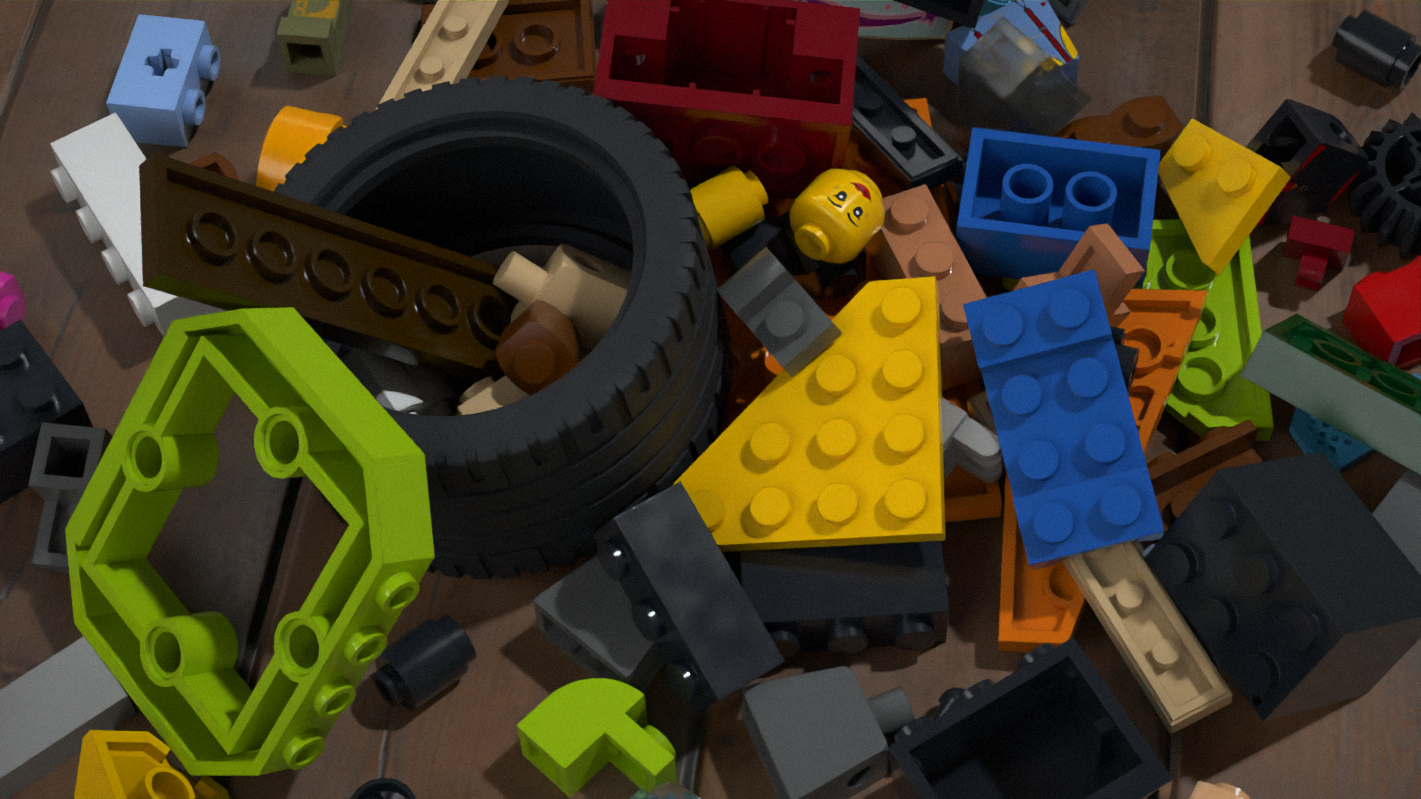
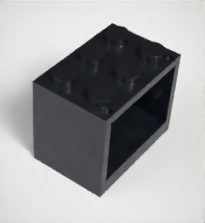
[1144,452,1421,722]
[888,637,1173,799]

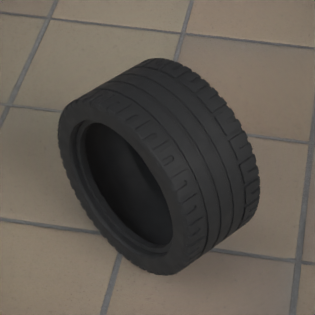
[273,76,733,579]

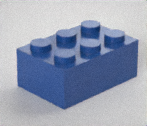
[956,127,1161,289]

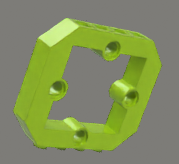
[65,307,435,776]

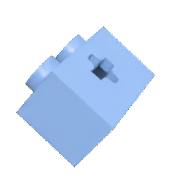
[106,14,221,148]

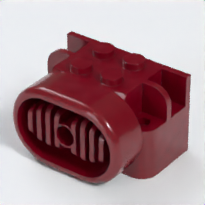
[593,0,860,218]

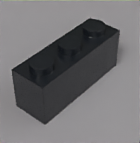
[593,481,785,714]
[739,541,949,658]

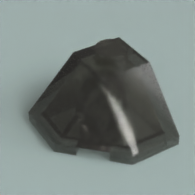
[957,16,1092,155]

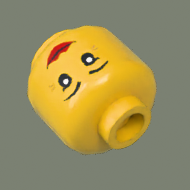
[789,169,885,264]

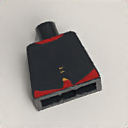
[1246,99,1368,227]

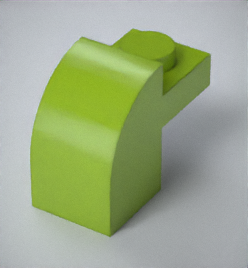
[516,678,678,799]

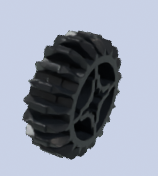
[1347,113,1421,260]

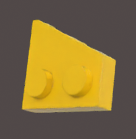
[1158,118,1291,275]

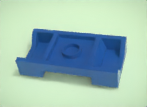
[963,269,1165,570]

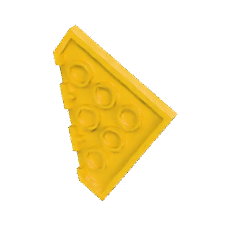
[674,276,946,552]

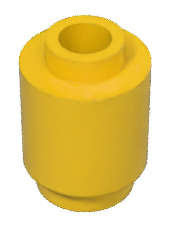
[690,165,768,250]

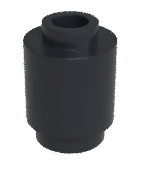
[1332,10,1421,90]
[371,615,476,711]

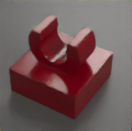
[1282,216,1355,292]

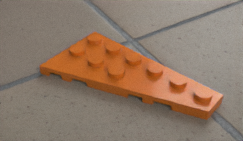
[998,287,1208,652]

